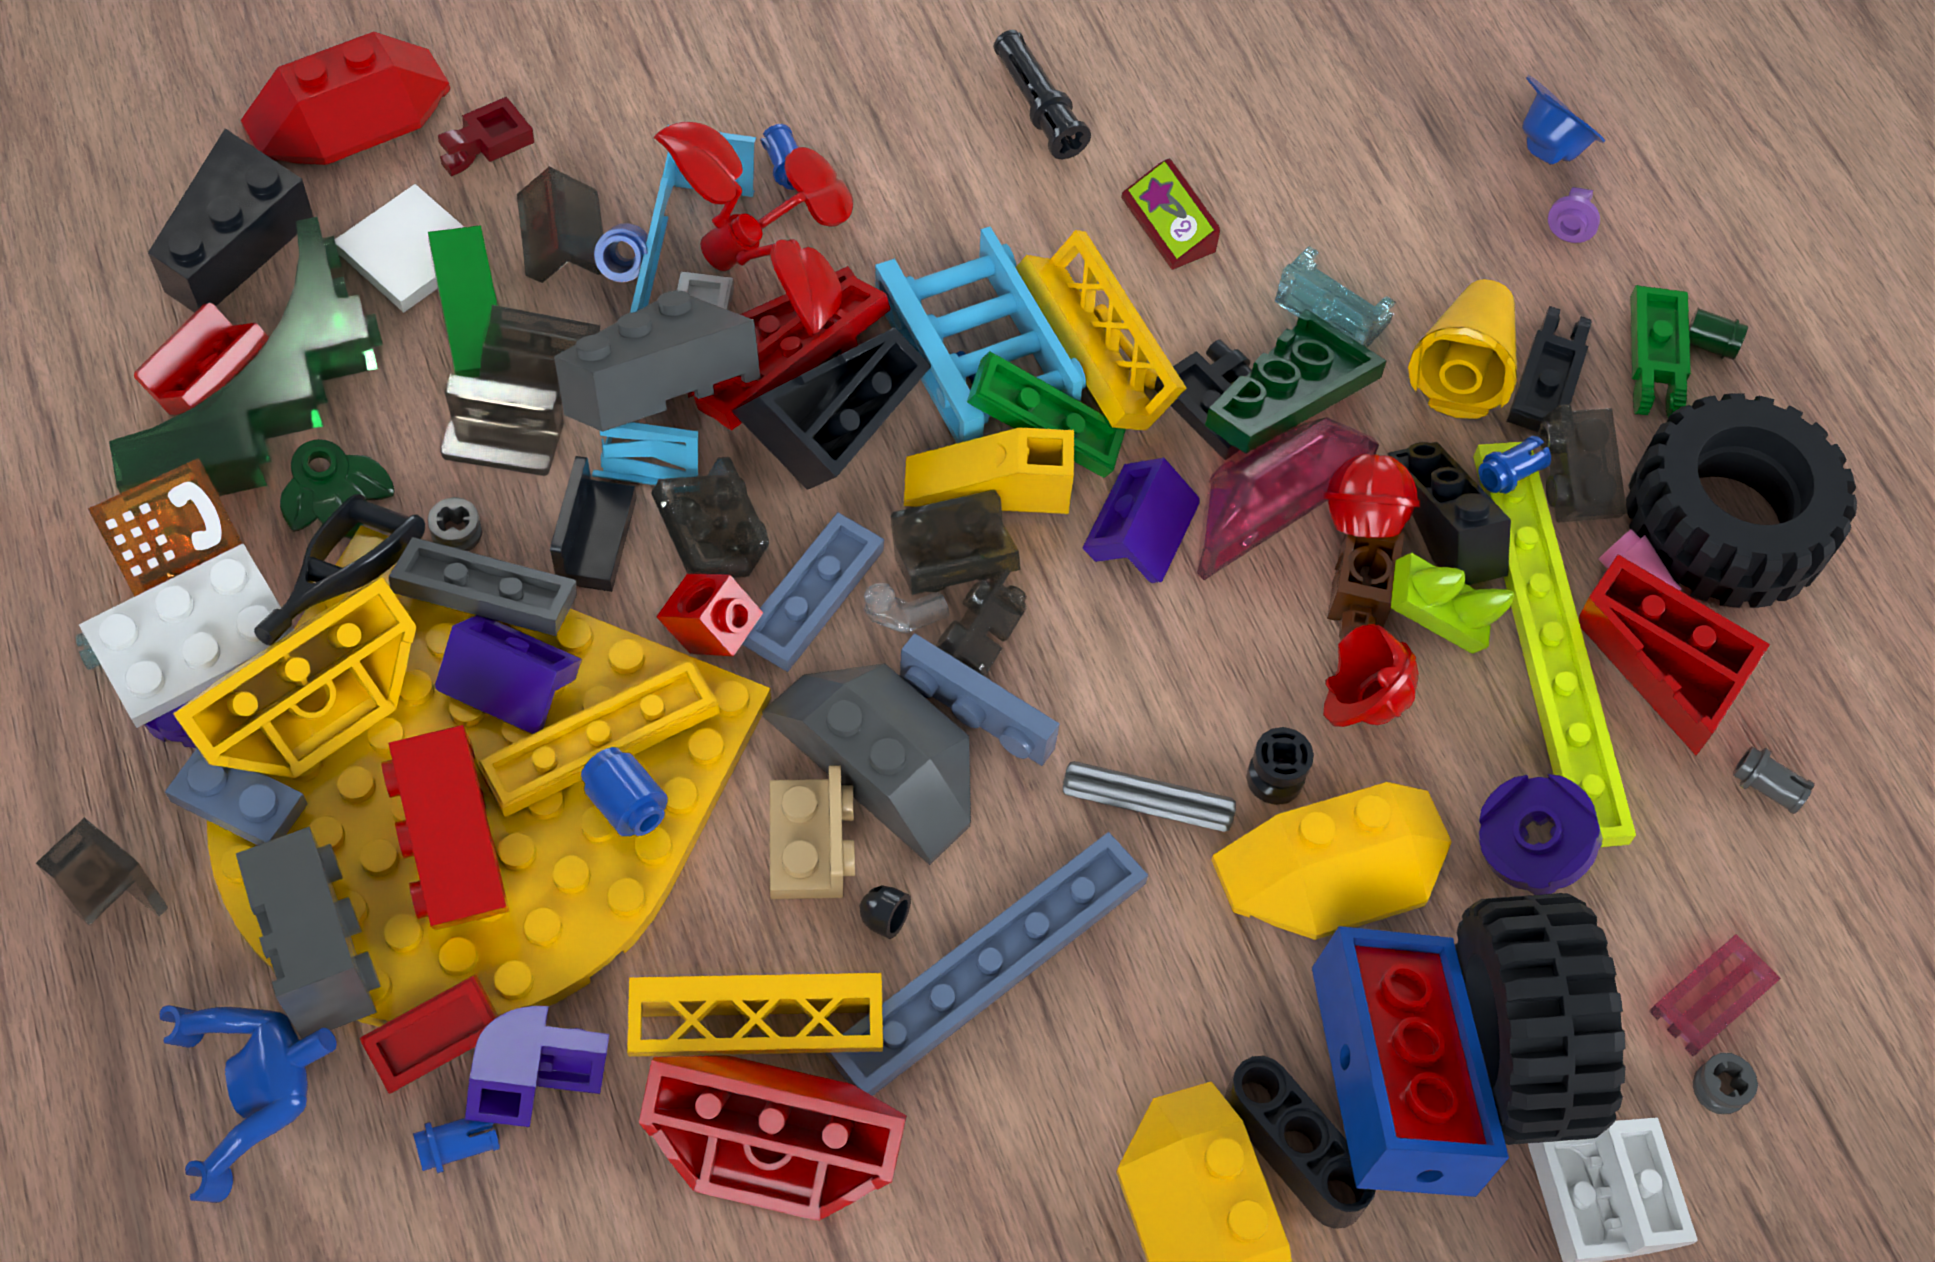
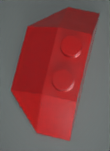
[240,31,450,165]
[638,1055,907,1221]

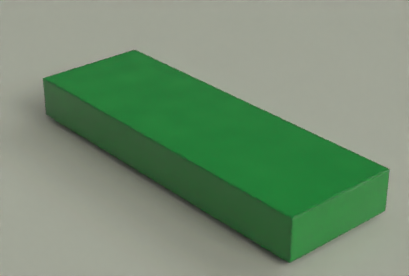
[428,225,510,380]
[967,351,1126,478]

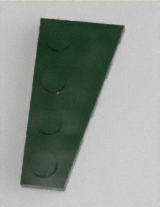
[1205,309,1387,454]

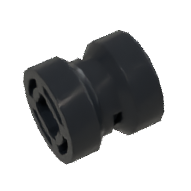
[1246,727,1314,805]

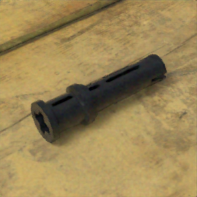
[993,29,1091,160]

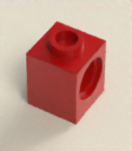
[656,574,763,657]

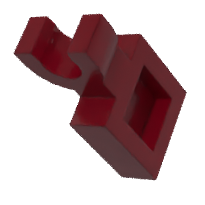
[438,96,534,177]

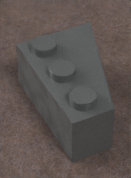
[554,290,761,432]
[236,826,381,1039]

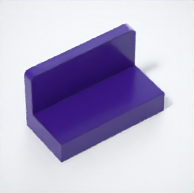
[1082,457,1200,583]
[435,615,582,734]

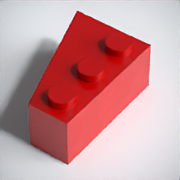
[1578,554,1770,756]
[381,725,510,930]

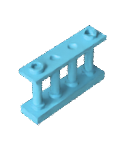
[875,226,1086,443]

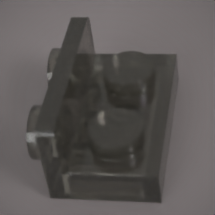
[1539,404,1627,523]

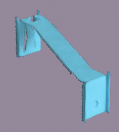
[592,125,756,491]

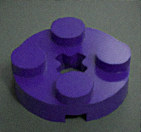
[1479,774,1603,895]

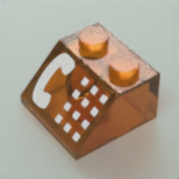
[88,458,242,597]

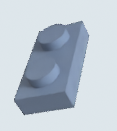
[165,748,308,845]

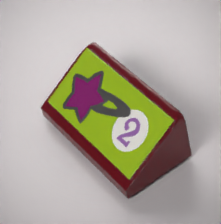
[1121,158,1220,270]

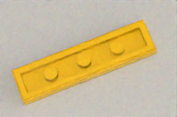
[476,658,720,818]

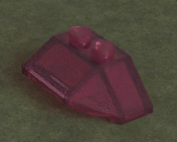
[1197,417,1379,580]

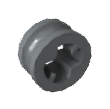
[427,497,482,551]
[1693,1053,1758,1114]

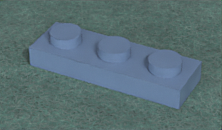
[742,512,884,672]
[900,633,1060,766]

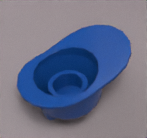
[1522,75,1606,165]

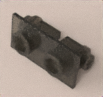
[936,568,1027,677]

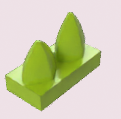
[1391,552,1514,654]

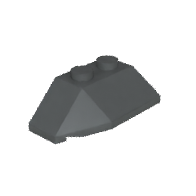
[762,663,971,865]

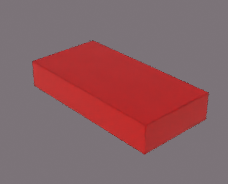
[359,974,498,1094]

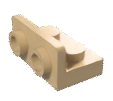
[770,765,855,899]

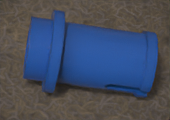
[760,124,798,190]
[1478,436,1551,494]
[413,1118,500,1174]

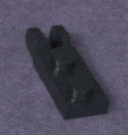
[1506,306,1592,439]

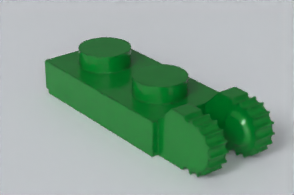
[1630,285,1691,418]

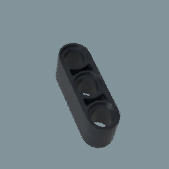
[1224,1056,1376,1229]

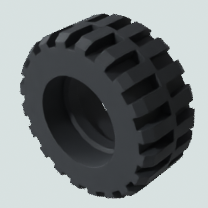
[1626,393,1857,608]
[1455,893,1626,1145]

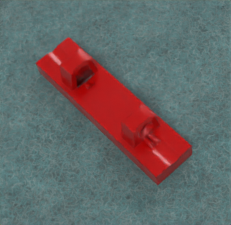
[692,275,891,431]

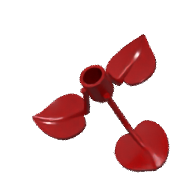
[653,122,853,337]

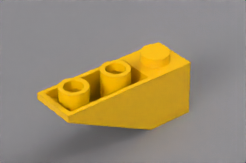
[904,428,1074,514]

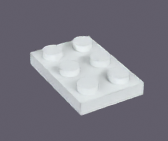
[79,543,294,728]

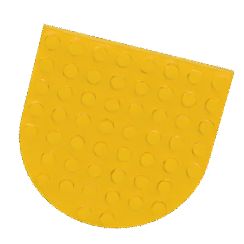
[207,525,771,1027]

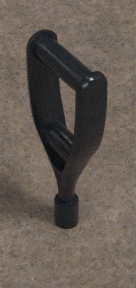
[254,494,425,646]

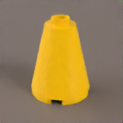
[1408,279,1517,419]

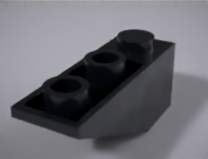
[1388,442,1511,585]

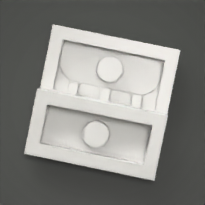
[1528,1118,1698,1262]

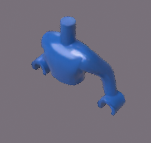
[159,1005,337,1203]

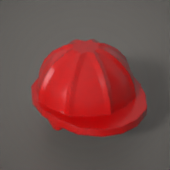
[1323,454,1420,538]
[1323,624,1419,727]

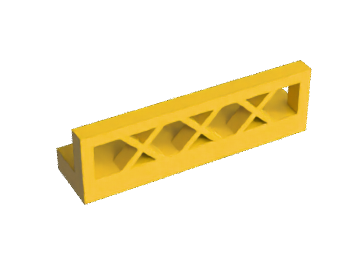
[1015,230,1187,431]
[627,973,883,1057]

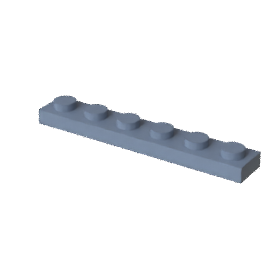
[825,832,1148,1096]

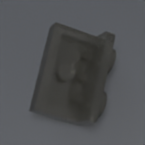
[651,457,769,578]
[890,490,1021,595]

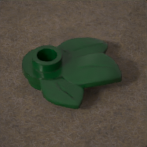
[280,439,395,539]

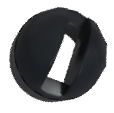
[859,885,911,939]

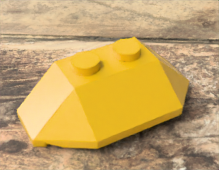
[173,577,417,778]
[1211,782,1452,940]
[1116,1081,1292,1262]

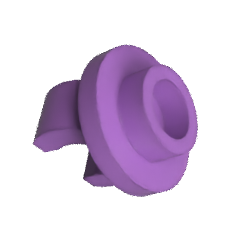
[1548,187,1600,243]

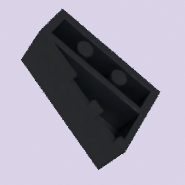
[148,129,314,313]
[731,327,931,490]

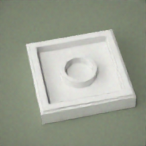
[333,184,464,313]

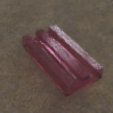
[1649,934,1781,1057]

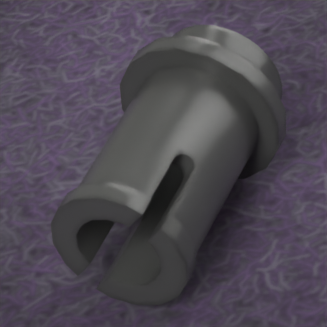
[1733,746,1815,814]

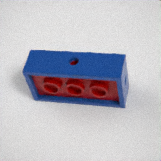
[1312,926,1509,1197]

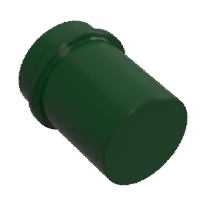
[1689,308,1748,360]

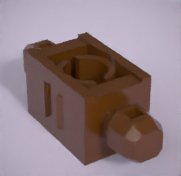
[1327,532,1405,640]

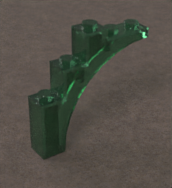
[109,217,383,516]

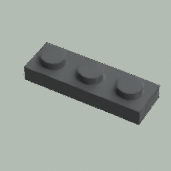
[389,537,577,636]

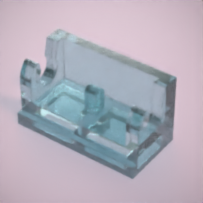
[1274,246,1396,348]

